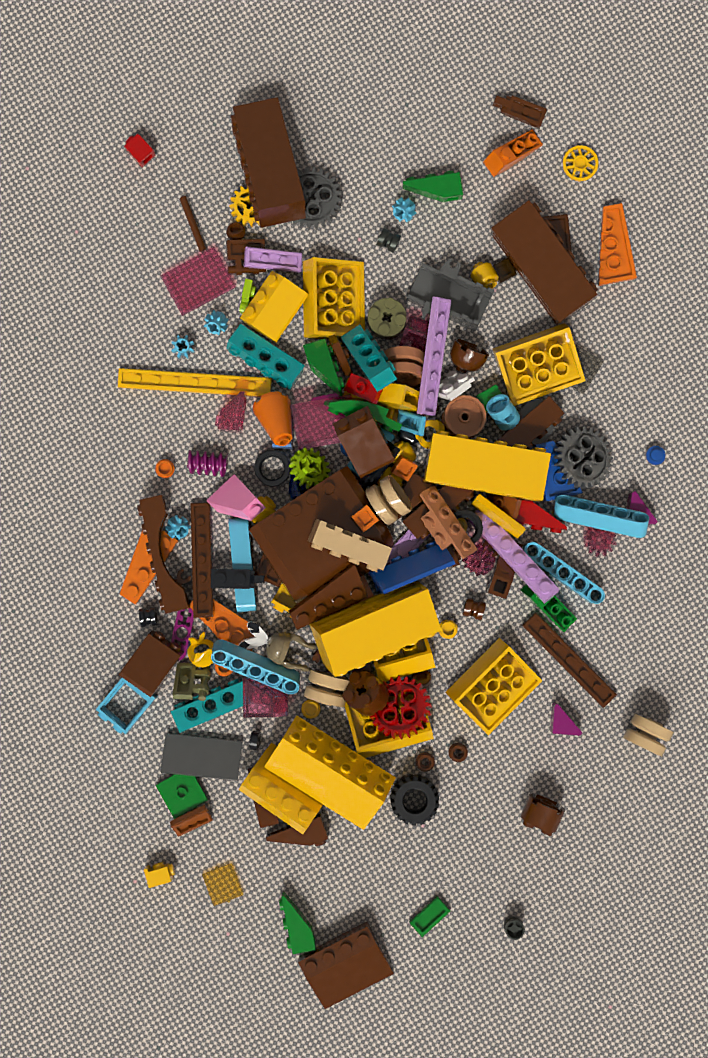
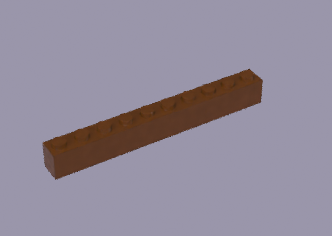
[402,396,565,540]

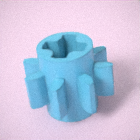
[392,197,417,222]
[204,310,229,335]
[171,335,195,359]
[165,515,191,540]

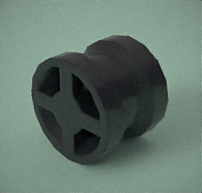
[139,607,158,627]

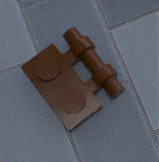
[226,239,266,275]

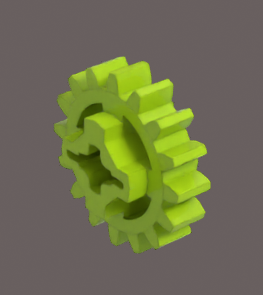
[289,448,330,489]

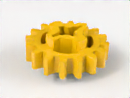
[229,186,260,227]

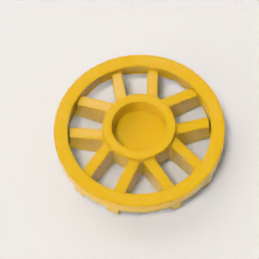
[563,145,599,182]

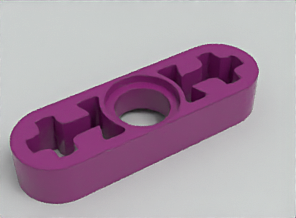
[171,608,195,660]

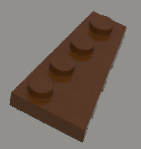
[288,563,368,630]

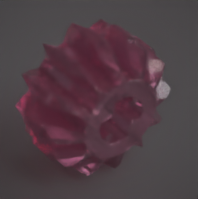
[583,528,616,557]
[462,542,496,576]

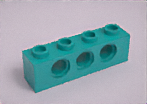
[226,324,305,390]
[341,324,397,392]
[171,679,252,733]

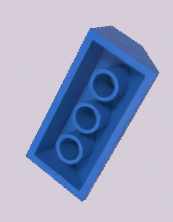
[369,541,455,594]

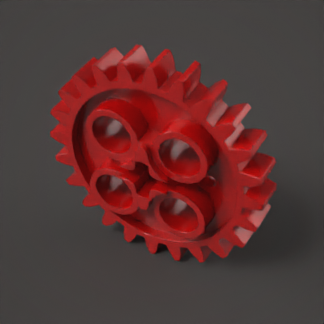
[370,676,432,739]

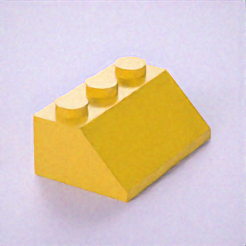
[240,271,309,342]
[374,638,436,682]

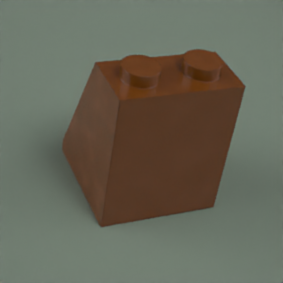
[333,406,395,478]
[119,630,184,697]

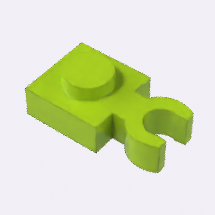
[239,279,256,314]

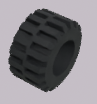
[390,774,439,826]

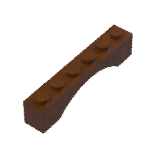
[137,495,190,614]

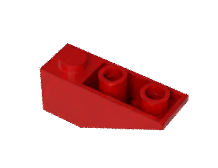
[513,499,567,533]

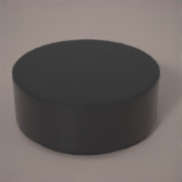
[249,731,261,751]

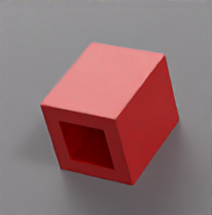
[124,134,156,168]

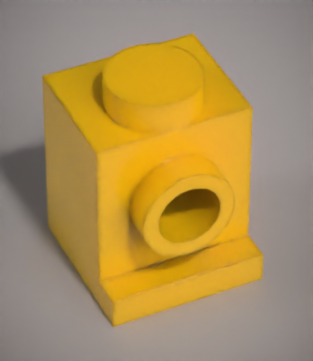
[143,862,175,888]

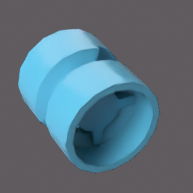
[486,394,520,430]

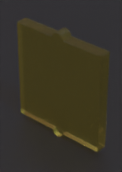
[202,863,244,906]

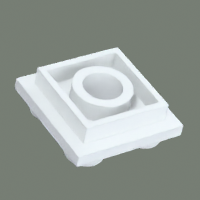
[438,370,475,401]

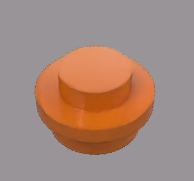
[155,459,175,478]

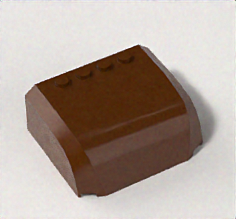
[249,466,394,605]

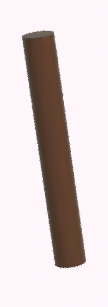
[179,196,207,252]

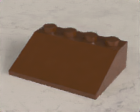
[298,921,394,1009]

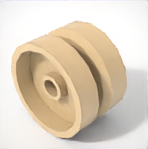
[366,475,413,525]
[303,669,349,707]
[623,713,674,757]

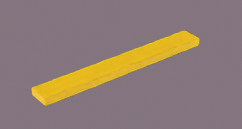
[118,368,272,397]

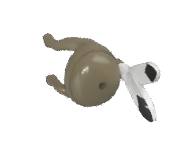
[238,621,318,672]

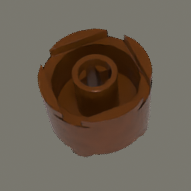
[343,671,389,716]
[520,793,565,836]

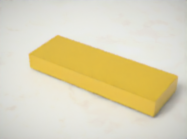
[471,494,526,539]

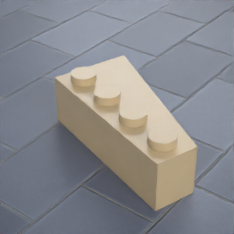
[308,519,392,572]

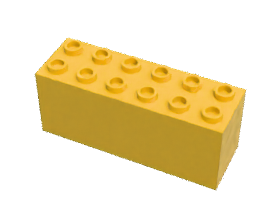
[423,431,551,501]
[309,581,442,677]
[264,715,396,830]

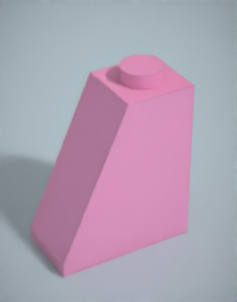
[206,474,266,521]

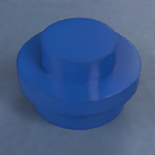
[646,446,666,465]

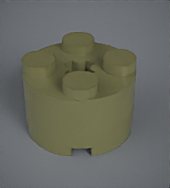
[368,298,406,340]

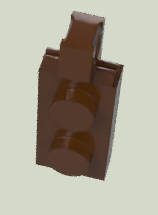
[493,95,547,129]

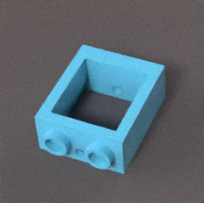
[96,678,158,734]

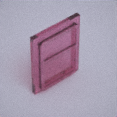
[160,247,236,316]
[290,394,352,450]

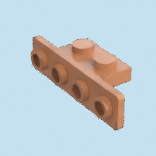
[420,486,477,559]

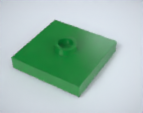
[155,774,208,819]

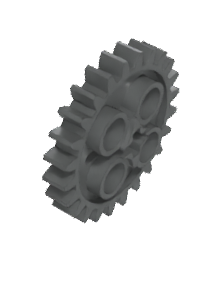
[293,167,342,230]
[553,426,613,489]

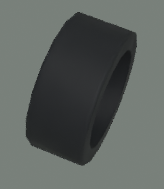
[254,450,291,487]
[453,509,483,544]

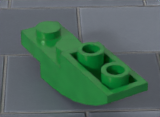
[323,399,402,433]

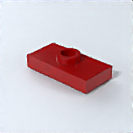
[344,373,383,405]

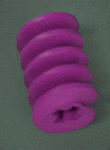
[187,450,228,477]

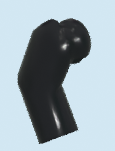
[398,430,427,445]

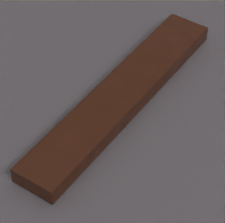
[190,502,213,618]
[522,612,617,708]

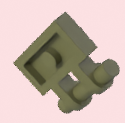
[172,663,211,701]

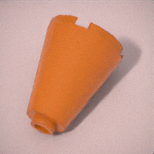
[253,391,292,446]

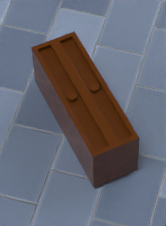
[230,97,306,228]
[491,200,598,325]

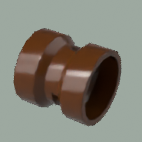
[462,597,486,621]

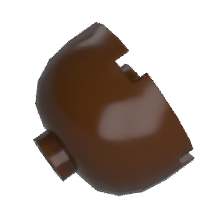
[450,339,490,373]

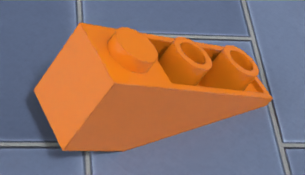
[483,129,543,177]

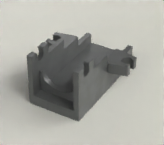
[406,258,494,331]

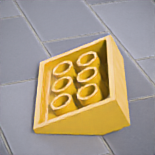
[303,257,365,339]
[492,323,585,406]
[445,638,542,735]
[345,680,434,758]
[239,742,323,834]

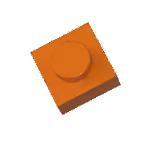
[391,455,418,482]
[351,505,379,532]

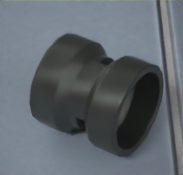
[376,228,401,253]
[503,916,525,940]

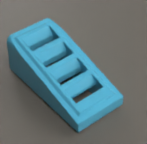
[397,409,426,436]

